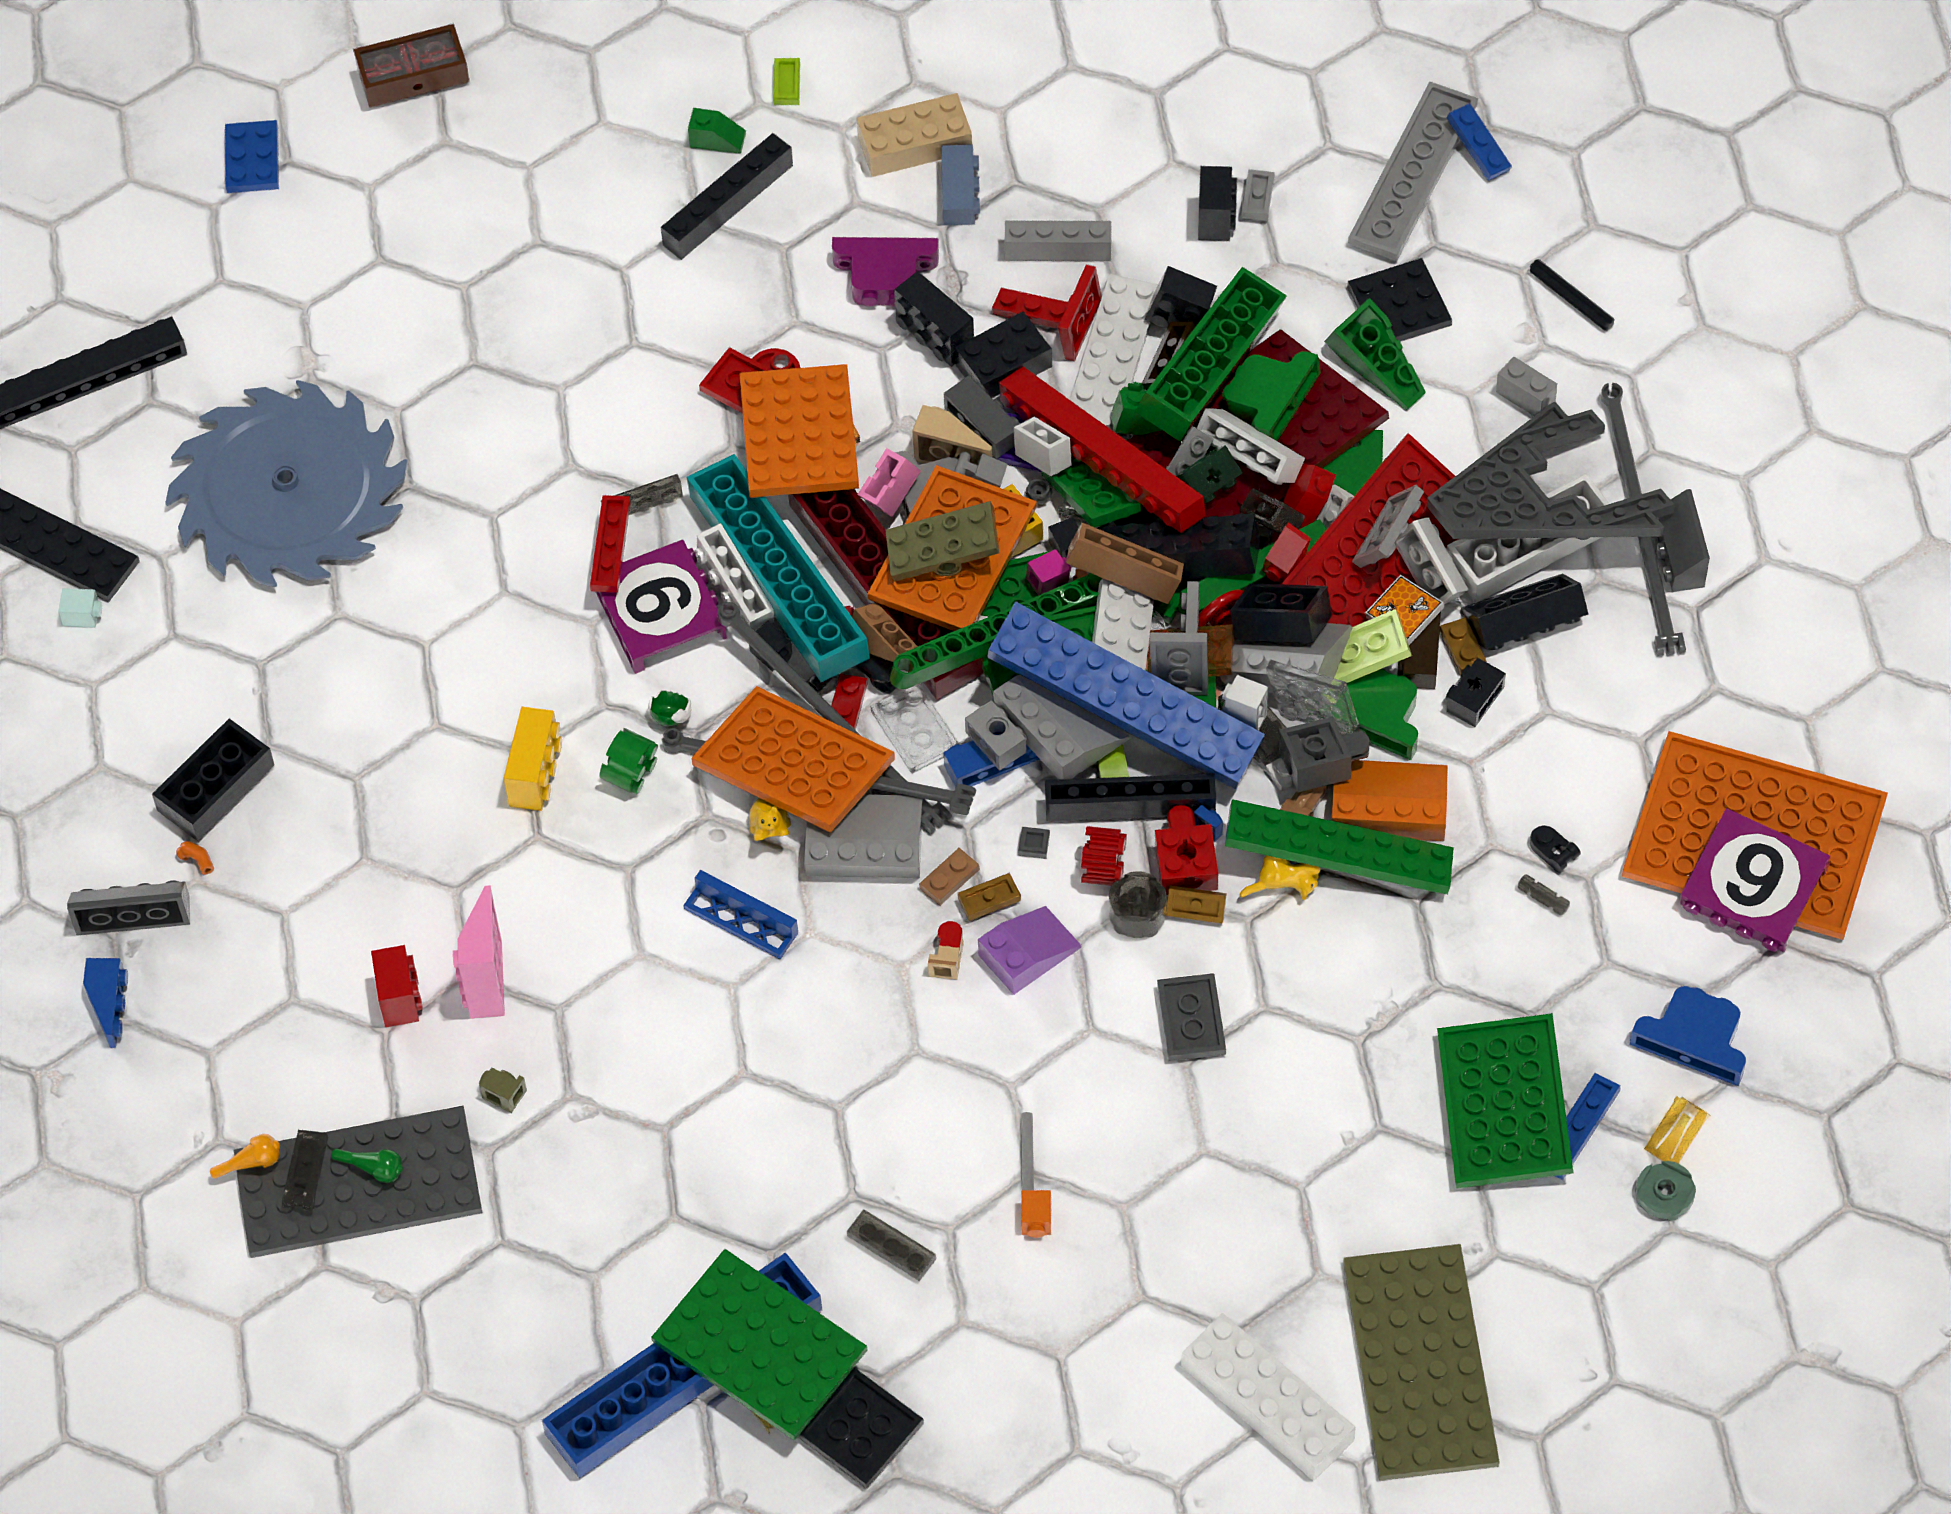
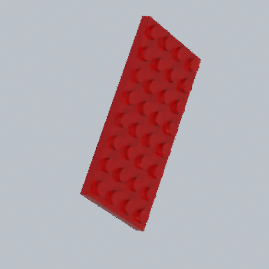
[1281,433,1458,627]

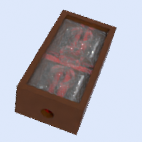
[353,23,470,108]

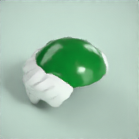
[648,690,692,727]

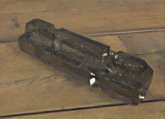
[1518,874,1570,915]

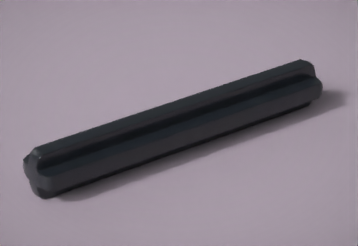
[1529,259,1615,331]

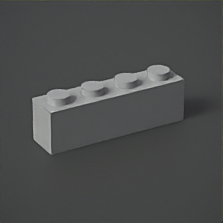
[1004,221,1111,261]

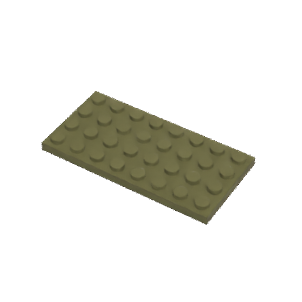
[1343,1244,1500,1481]

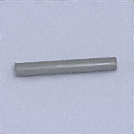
[1021,1112,1034,1190]

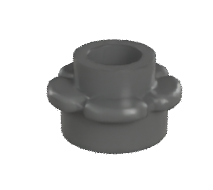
[1026,479,1053,505]

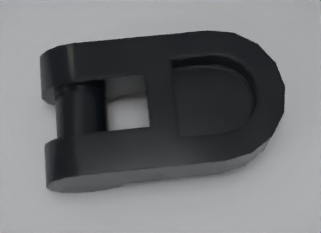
[1530,825,1581,872]

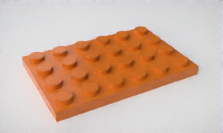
[740,364,859,498]
[868,465,1037,631]
[691,686,895,833]

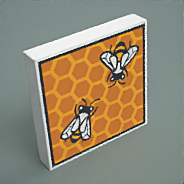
[1365,575,1444,645]

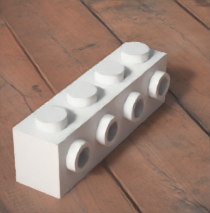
[1197,408,1305,485]
[694,523,774,631]

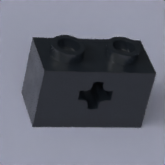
[1445,657,1506,727]

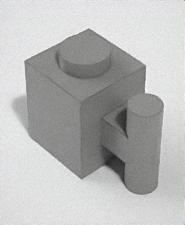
[955,452,1007,488]

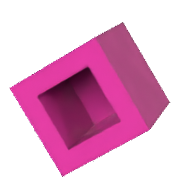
[1025,549,1071,596]

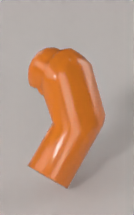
[176,841,215,875]

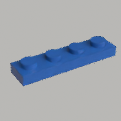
[1555,1073,1621,1180]

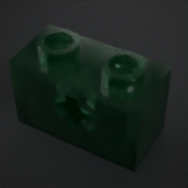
[1175,445,1243,504]

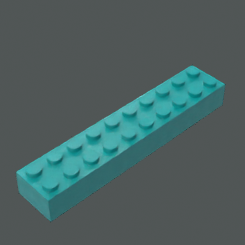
[687,454,870,682]

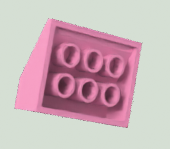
[453,885,505,1019]

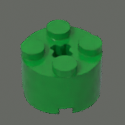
[599,728,658,794]

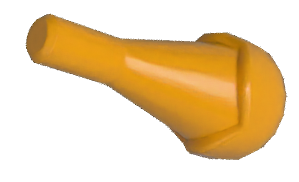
[210,1134,280,1179]

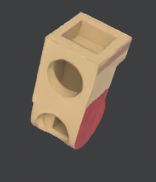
[928,921,964,980]

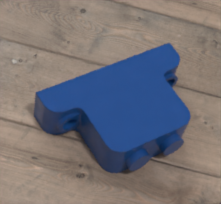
[1629,986,1746,1086]

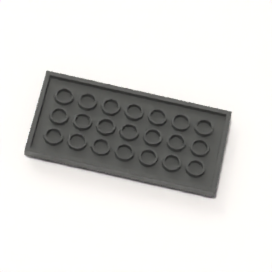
[233,1105,483,1258]

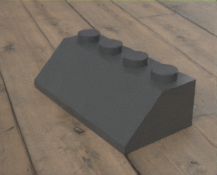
[67,880,190,936]

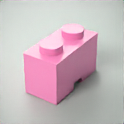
[857,448,921,517]

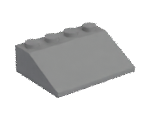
[1216,623,1352,698]
[993,675,1130,779]
[804,795,923,878]

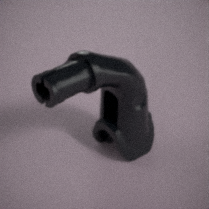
[807,653,896,694]

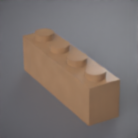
[1066,523,1184,604]

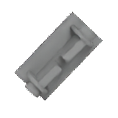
[1166,426,1214,484]

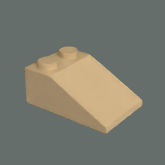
[912,405,992,465]

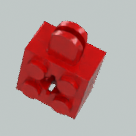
[1155,805,1218,896]

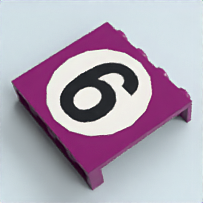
[596,539,728,674]
[1680,808,1830,953]

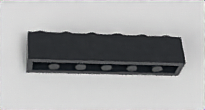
[660,133,793,260]
[1045,774,1216,821]

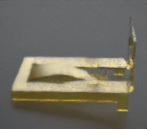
[1644,1096,1711,1164]

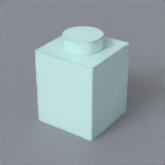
[58,588,102,628]

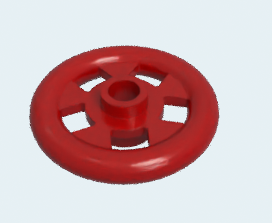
[1198,589,1244,638]

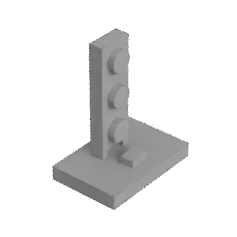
[1150,582,1208,695]

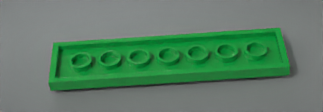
[1225,799,1454,895]

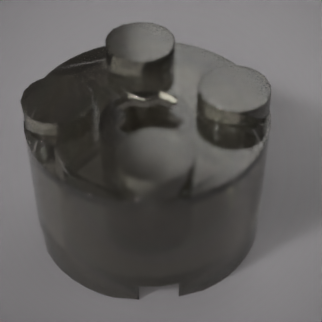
[1109,871,1166,938]

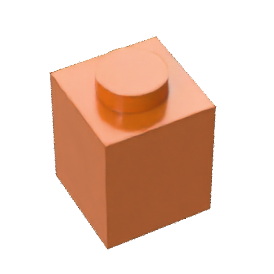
[1021,1190,1051,1238]

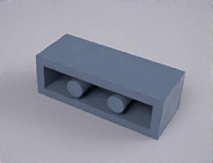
[942,145,980,225]

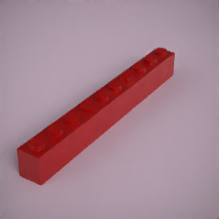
[999,366,1206,533]

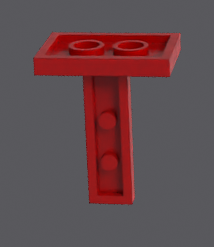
[992,265,1102,361]

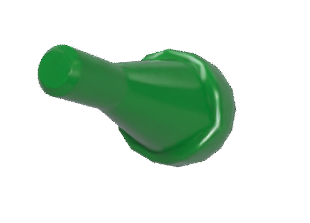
[331,1149,403,1183]

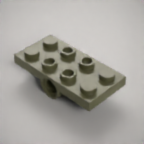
[886,501,999,581]

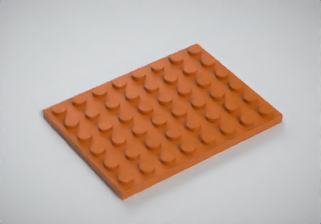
[1622,731,1888,940]

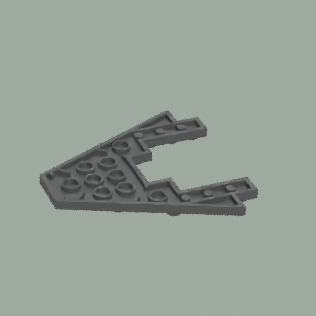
[1426,402,1675,540]

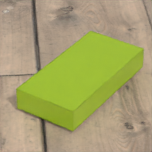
[773,58,801,105]

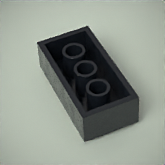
[152,718,275,841]

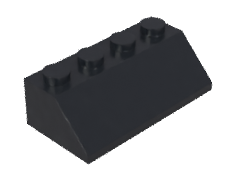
[1461,573,1589,650]

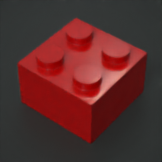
[371,945,423,1028]

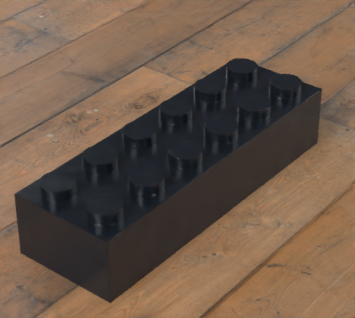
[1089,513,1261,580]

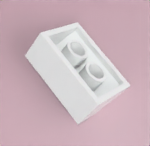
[1394,518,1469,605]

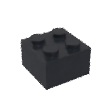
[1198,166,1237,241]
[1145,266,1217,328]

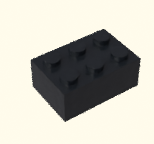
[894,271,974,367]
[955,311,1052,398]
[1230,583,1332,644]

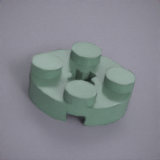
[1636,1161,1696,1221]

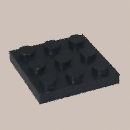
[1347,258,1452,342]
[798,1367,924,1489]

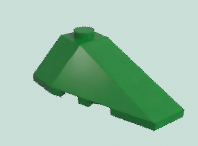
[1324,298,1426,411]

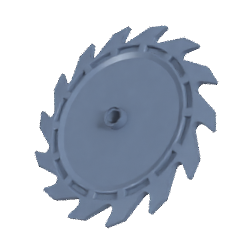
[165,380,408,587]

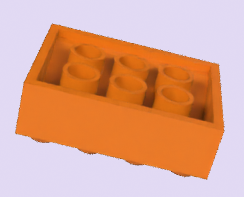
[1332,760,1448,841]

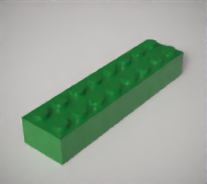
[1135,266,1287,442]

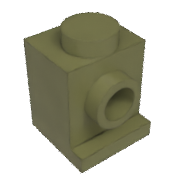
[479,1067,527,1113]

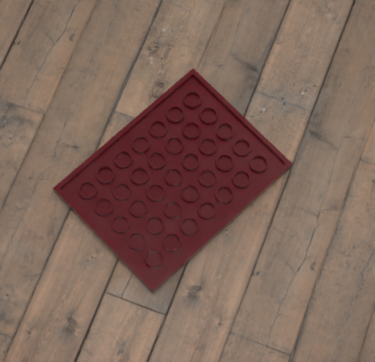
[1126,329,1389,518]

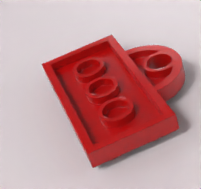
[699,347,800,414]

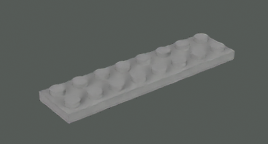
[1348,81,1478,261]

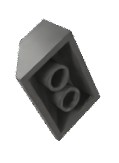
[1657,489,1710,592]

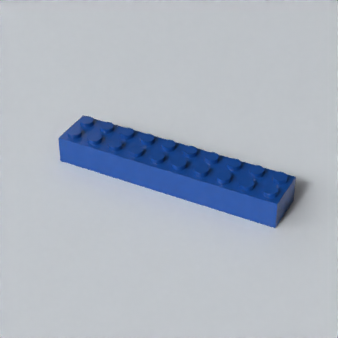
[988,601,1265,790]
[542,1252,822,1478]

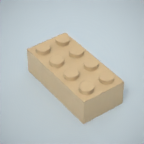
[856,93,972,177]

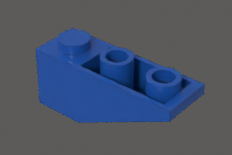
[83,958,128,1048]

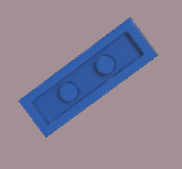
[1446,103,1512,181]

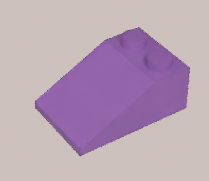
[978,906,1081,995]

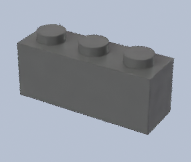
[943,376,1020,459]

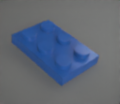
[225,120,279,193]

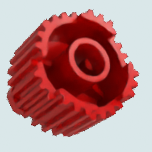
[1081,826,1127,886]

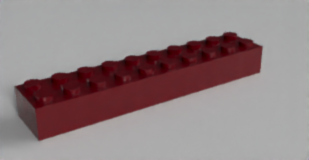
[788,489,983,700]

